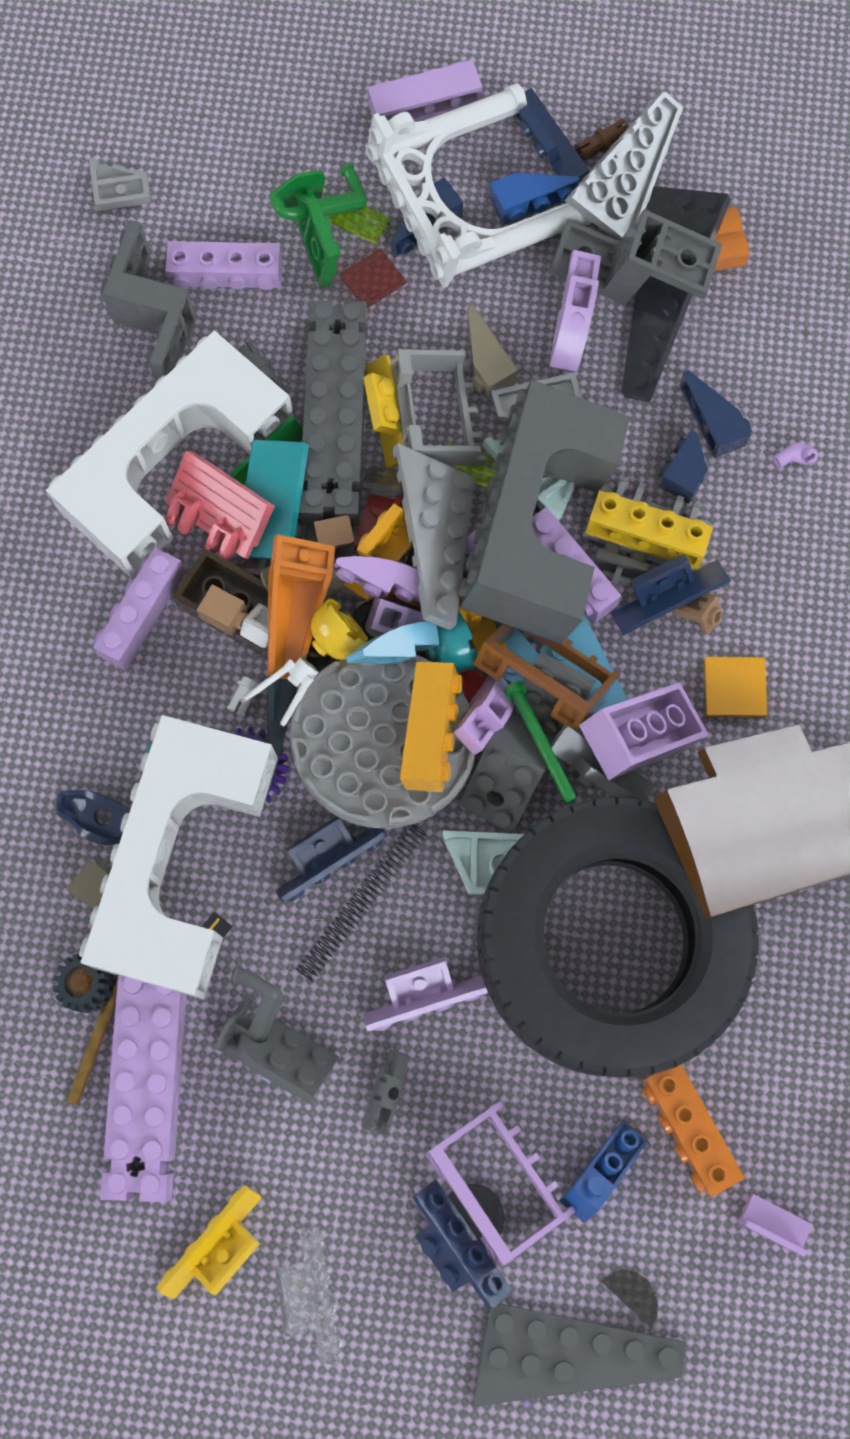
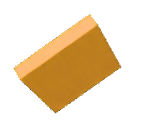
[704,657,767,718]

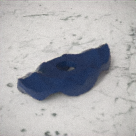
[56,790,131,845]

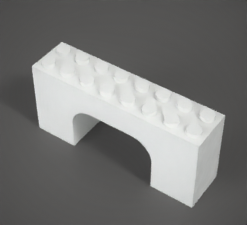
[46,330,294,579]
[79,715,278,1000]

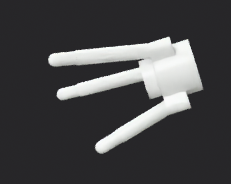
[243,657,319,726]

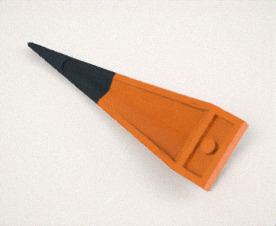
[267,535,336,785]

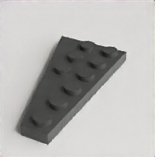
[473,1303,686,1407]

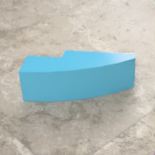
[346,621,439,664]

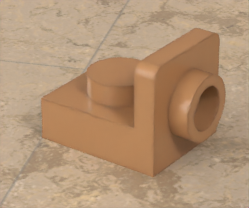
[673,593,723,634]

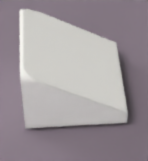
[240,603,268,648]

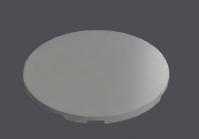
[290,655,476,828]

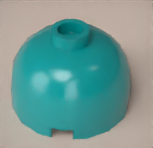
[425,612,478,673]

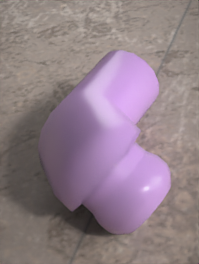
[772,443,818,469]

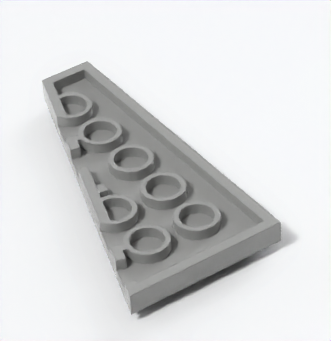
[565,91,683,241]
[392,443,475,630]

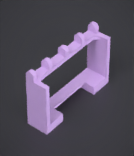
[425,1100,576,1267]

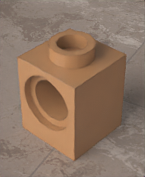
[197,585,248,636]

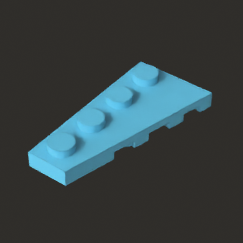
[538,615,628,716]

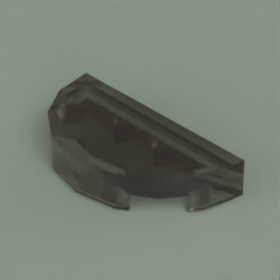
[600,1269,658,1328]

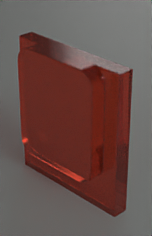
[339,248,406,308]

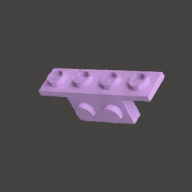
[363,957,488,1031]

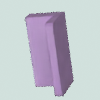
[738,1193,813,1257]

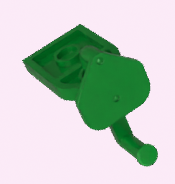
[269,163,367,289]

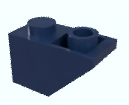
[659,430,708,504]

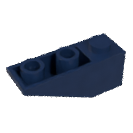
[391,177,463,258]

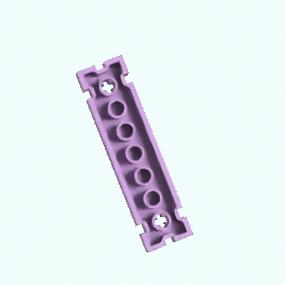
[100,975,186,1202]

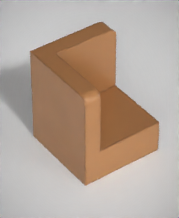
[314,515,354,548]

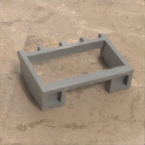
[392,349,486,466]

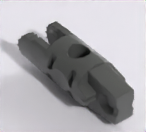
[361,1050,409,1136]

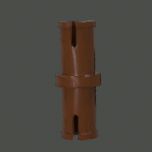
[575,119,629,161]

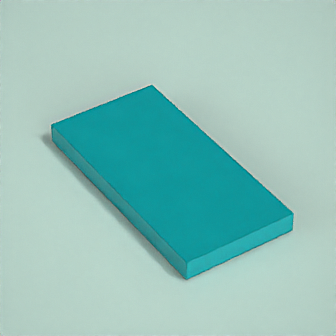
[235,440,309,560]

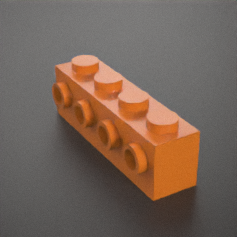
[641,1064,745,1198]

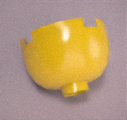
[311,598,368,660]

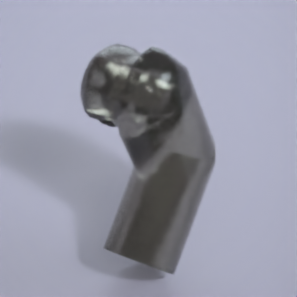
[516,702,559,735]

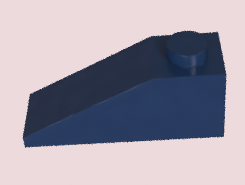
[679,370,752,458]

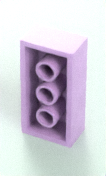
[579,682,709,781]

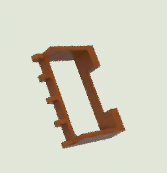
[473,624,621,731]

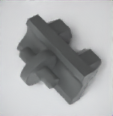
[594,541,649,589]

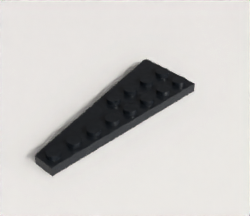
[621,186,731,402]

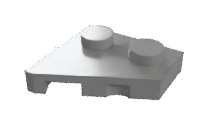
[89,158,152,211]

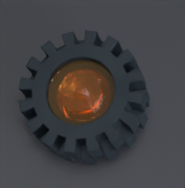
[52,954,116,1013]

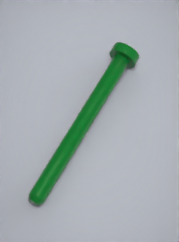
[504,681,576,804]

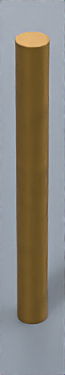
[67,981,118,1105]

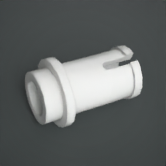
[227,676,259,717]

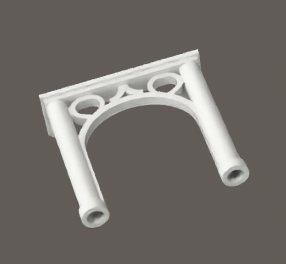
[366,83,591,288]

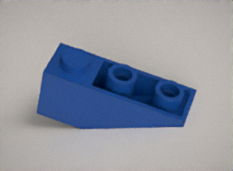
[489,173,580,225]
[559,1120,648,1223]

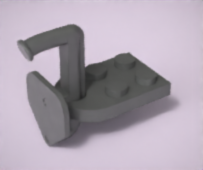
[215,965,339,1104]

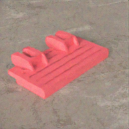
[165,451,275,561]

